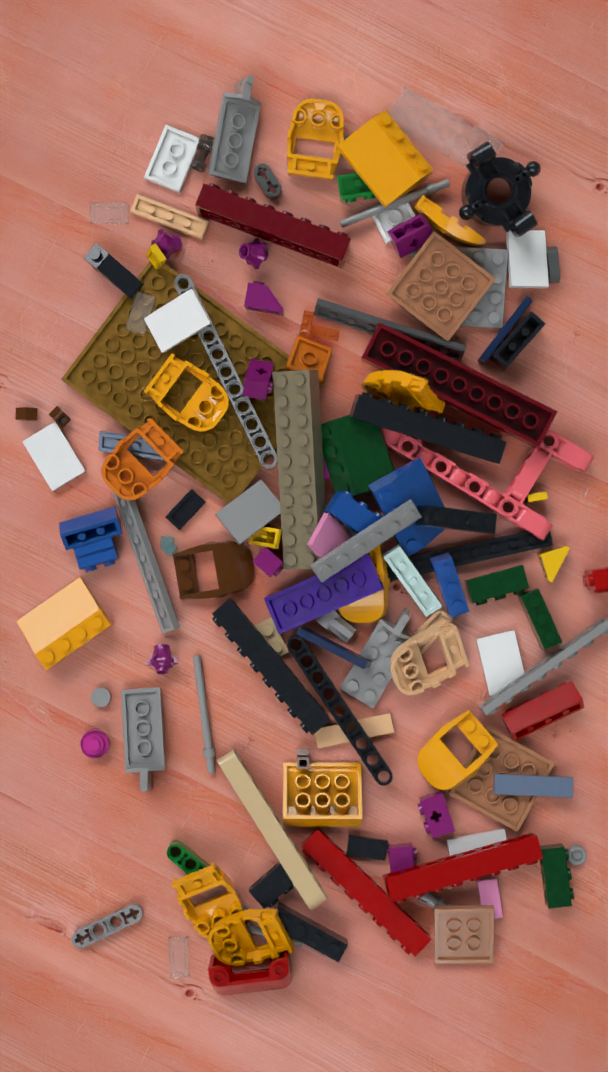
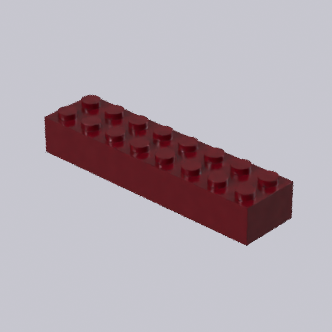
[195,183,351,269]

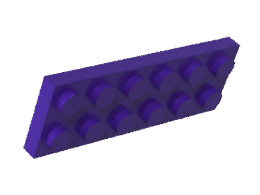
[264,552,385,634]

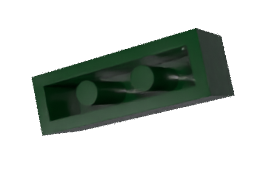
[464,565,529,606]
[517,588,562,650]
[540,843,574,909]

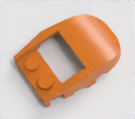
[101,418,184,500]

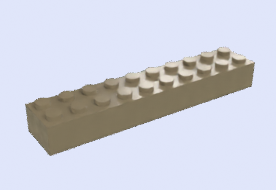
[273,369,326,569]

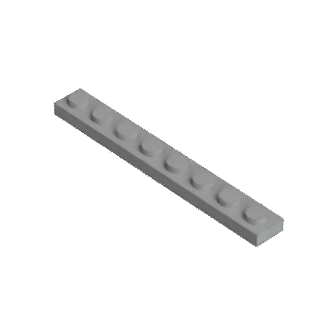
[112,491,180,634]
[477,618,608,715]

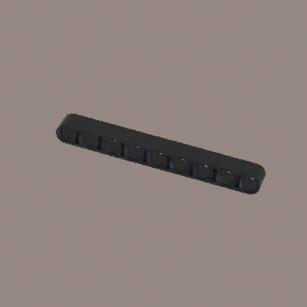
[287,636,393,786]

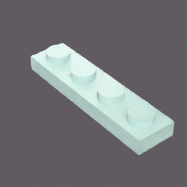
[383,544,442,617]

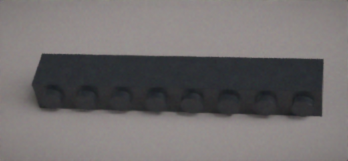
[349,392,507,464]
[212,598,331,735]

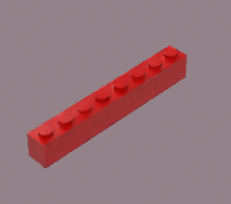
[301,827,431,957]
[383,832,543,903]

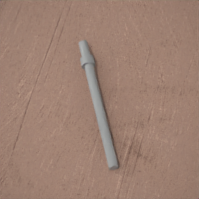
[339,179,450,228]
[193,655,216,773]

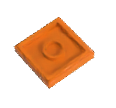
[284,335,333,384]

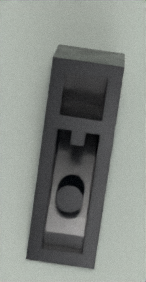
[83,243,144,299]

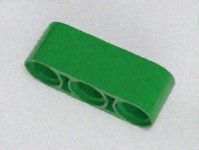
[166,840,210,874]

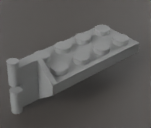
[208,75,261,184]
[340,608,413,708]
[121,687,166,792]

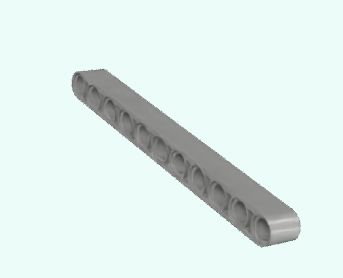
[174,274,278,470]

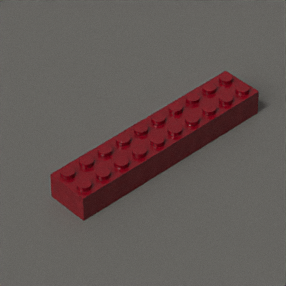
[361,322,558,449]

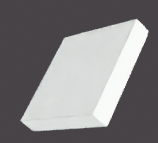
[370,195,415,245]

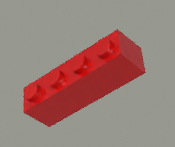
[501,681,585,741]

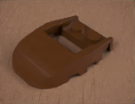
[172,541,255,599]

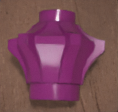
[151,230,182,260]
[239,238,268,269]
[147,644,178,675]

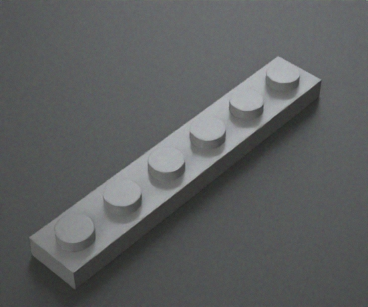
[310,499,421,582]

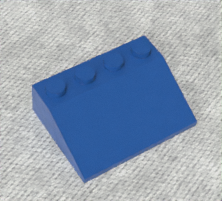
[368,457,445,556]

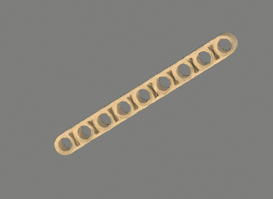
[217,749,328,910]

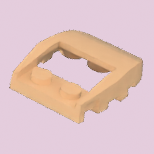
[390,623,469,695]

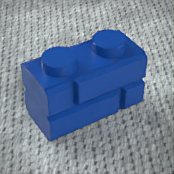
[73,537,119,572]

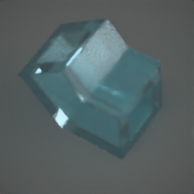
[160,536,178,556]

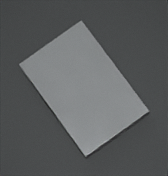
[215,480,281,545]

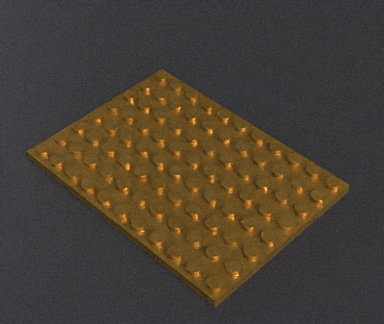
[61,261,325,504]

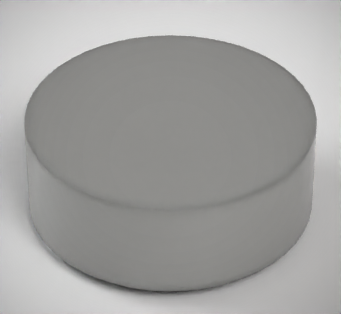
[91,687,111,707]
[568,845,587,865]

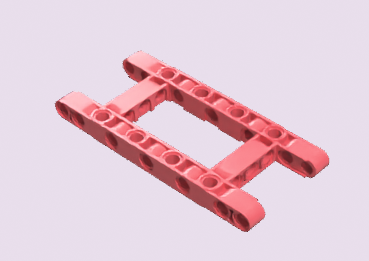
[381,403,594,541]

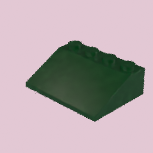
[321,415,395,497]

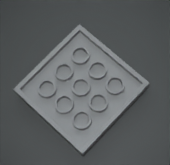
[456,247,508,328]

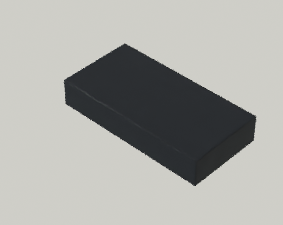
[165,489,206,530]
[346,834,388,861]

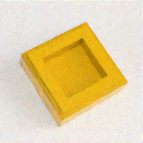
[146,243,166,270]
[525,492,548,503]

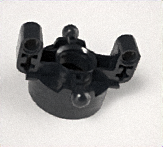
[459,141,541,238]

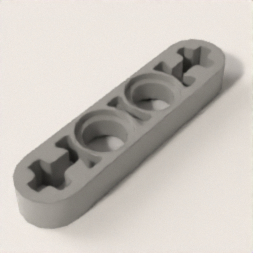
[71,903,143,948]

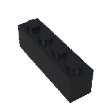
[415,505,497,534]
[275,902,348,963]

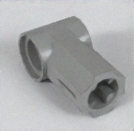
[316,611,356,643]

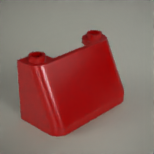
[208,950,292,996]

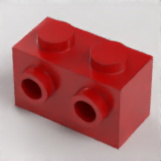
[582,567,608,593]

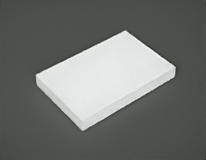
[144,125,202,193]
[506,230,549,289]
[144,288,212,353]
[22,422,86,492]
[476,630,524,696]
[447,828,507,856]

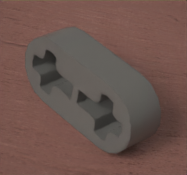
[254,164,281,199]
[546,246,560,284]

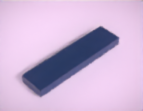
[477,296,532,365]
[296,626,372,669]

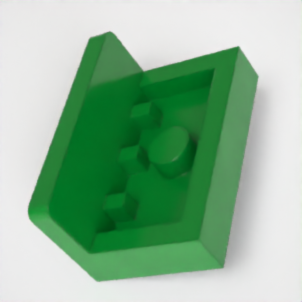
[337,173,375,203]

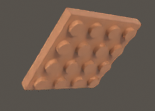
[386,231,496,342]
[448,725,555,832]

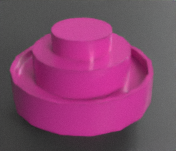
[80,729,110,758]

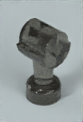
[190,133,214,172]

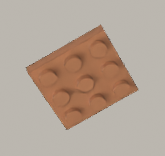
[434,905,494,964]

